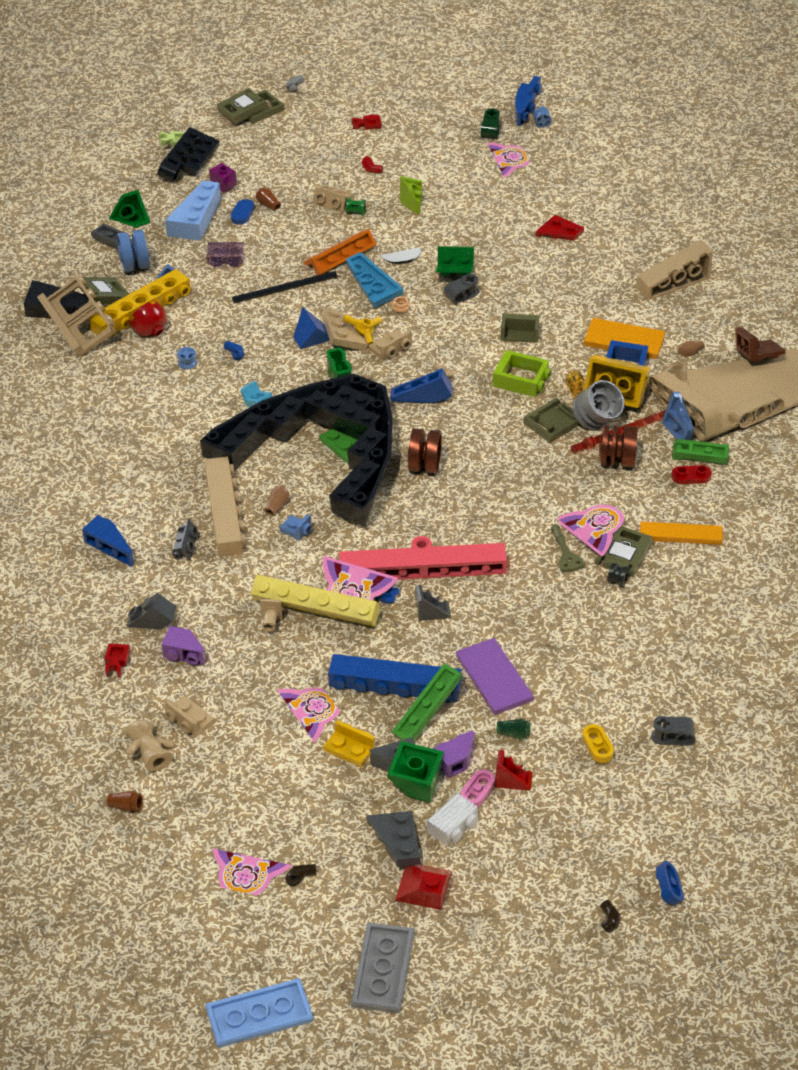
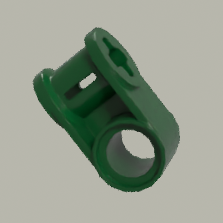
[481,108,500,138]

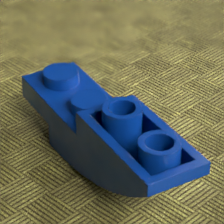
[515,76,542,126]

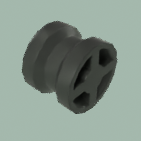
[607,563,630,587]

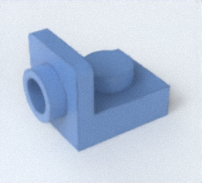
[280,514,312,540]

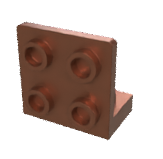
[735,327,786,362]

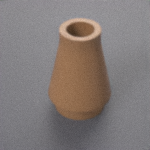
[264,486,290,516]

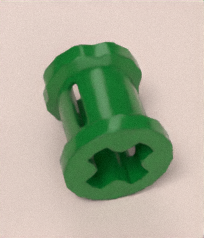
[346,198,366,215]

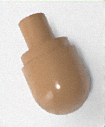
[678,340,705,357]

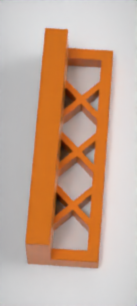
[303,229,377,275]

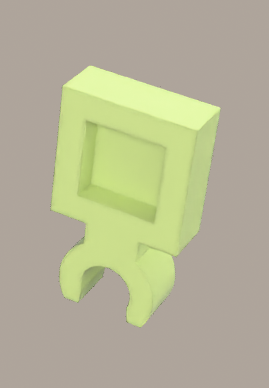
[158,131,185,147]

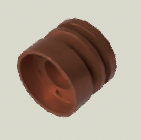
[599,424,638,468]

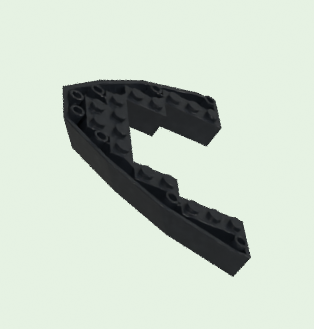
[200,374,393,526]

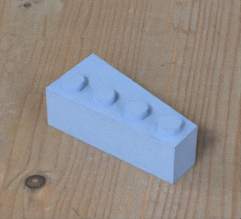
[165,181,221,241]

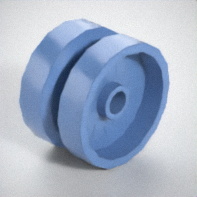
[117,229,150,273]

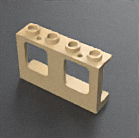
[37,271,116,357]

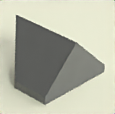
[414,585,451,621]

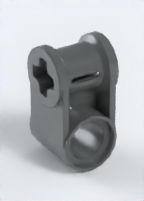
[444,274,479,305]
[651,716,695,746]

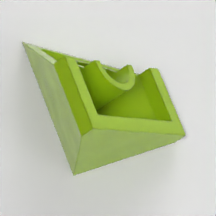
[400,176,422,214]

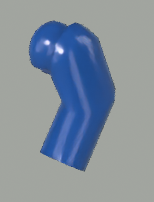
[224,340,244,360]

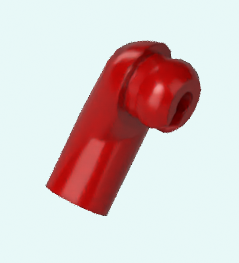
[361,156,383,174]

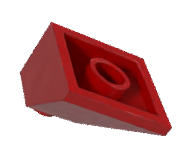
[395,864,452,910]

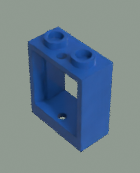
[606,340,648,366]

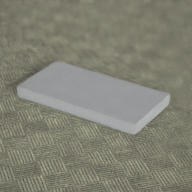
[351,922,415,1013]

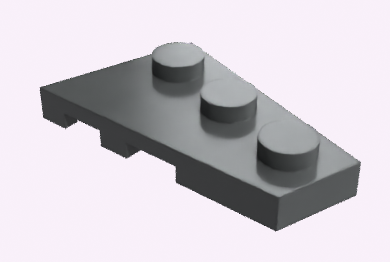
[366,811,420,867]

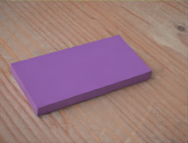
[456,638,534,715]

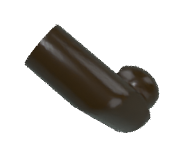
[285,864,316,886]
[600,900,621,933]

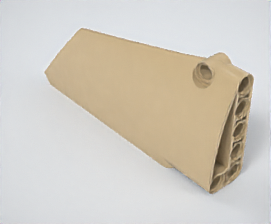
[649,348,798,441]

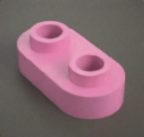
[461,770,495,807]

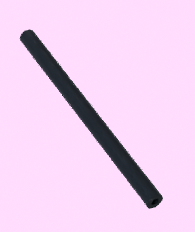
[232,271,337,304]

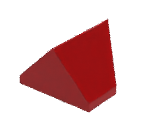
[496,749,533,791]

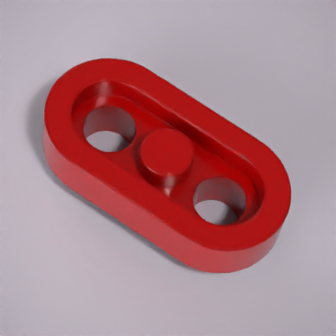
[671,465,712,484]

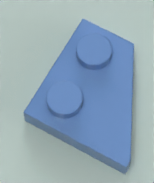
[661,392,694,440]

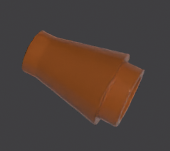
[256,187,281,211]
[107,790,143,813]

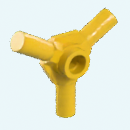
[342,314,382,347]

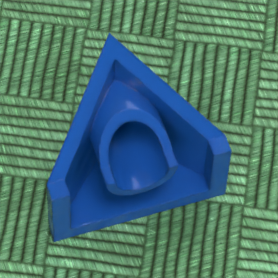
[293,307,330,349]

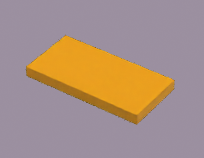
[584,318,666,359]

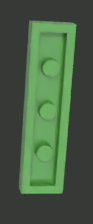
[392,663,463,741]

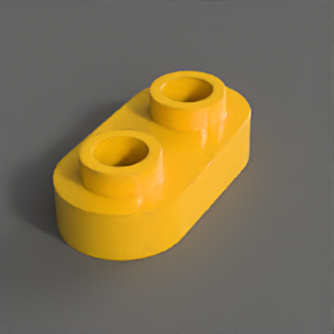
[582,724,614,763]

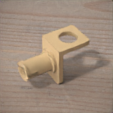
[260,599,285,632]

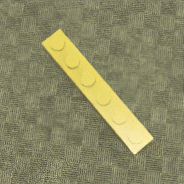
[251,574,381,628]

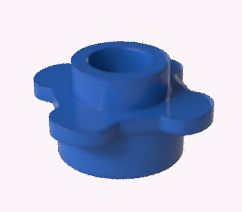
[375,587,400,603]

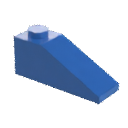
[390,368,453,403]
[82,515,134,567]

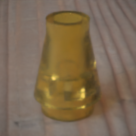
[565,371,584,399]

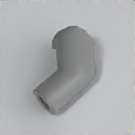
[286,75,304,92]

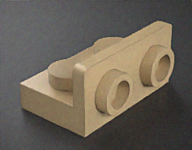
[312,184,355,213]
[369,330,412,361]
[164,695,215,737]

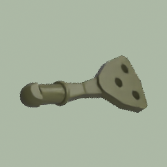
[551,524,585,572]

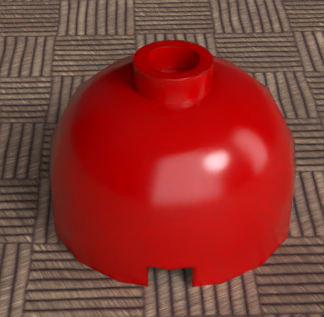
[129,301,167,337]

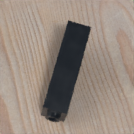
[23,280,89,321]

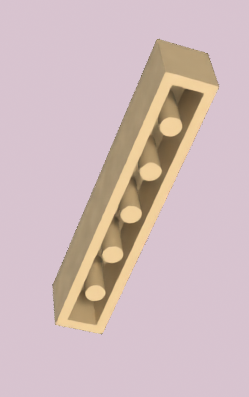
[204,457,246,557]

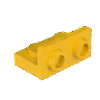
[323,720,375,768]

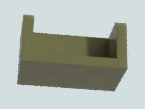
[501,313,540,343]

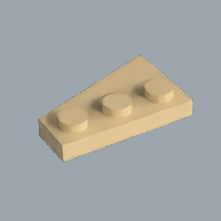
[321,308,368,350]

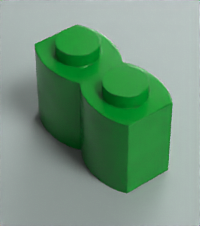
[327,347,352,378]

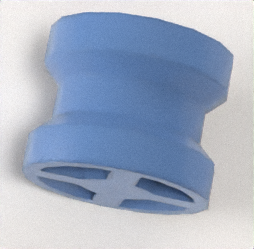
[533,107,552,127]
[177,347,197,369]

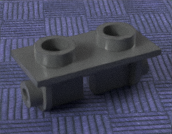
[172,518,198,561]

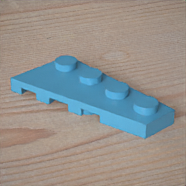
[346,252,404,308]

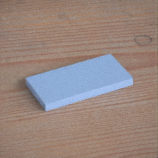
[205,978,314,1048]

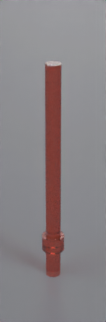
[570,410,666,453]

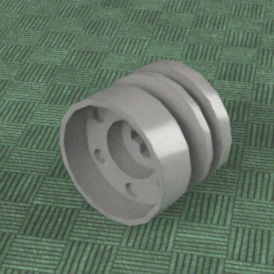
[572,380,624,430]

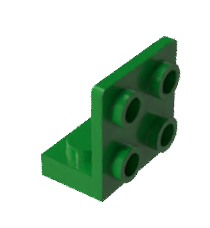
[436,246,474,276]

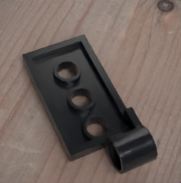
[157,127,220,183]

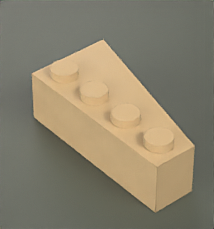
[636,239,713,301]

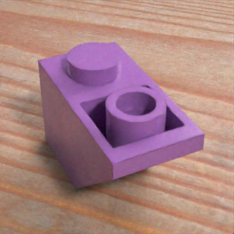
[162,626,205,665]
[434,730,475,779]

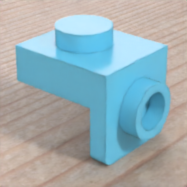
[240,381,273,407]

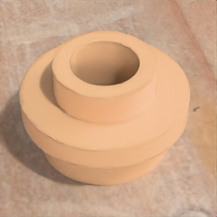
[392,296,410,313]

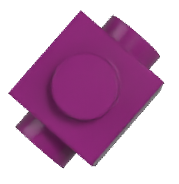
[209,163,237,193]

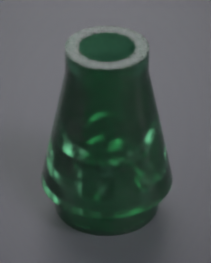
[496,718,531,740]

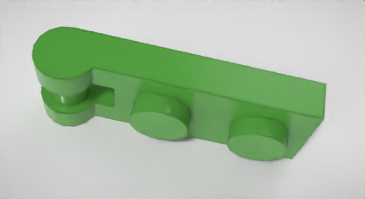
[672,439,729,464]

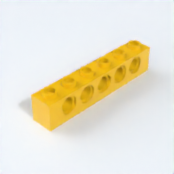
[89,269,191,339]

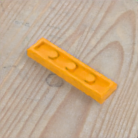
[640,521,723,545]

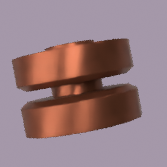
[408,428,442,474]

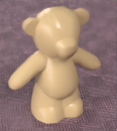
[122,720,174,772]

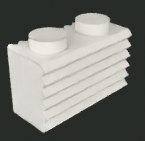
[427,793,478,847]

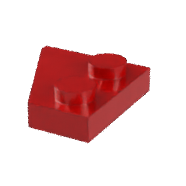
[535,215,584,241]

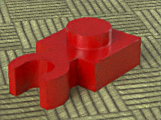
[352,114,382,130]
[104,643,130,677]

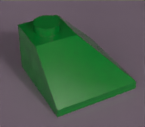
[387,741,444,803]

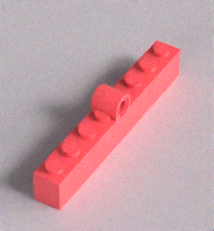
[339,536,507,580]

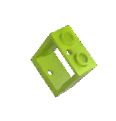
[493,350,551,397]

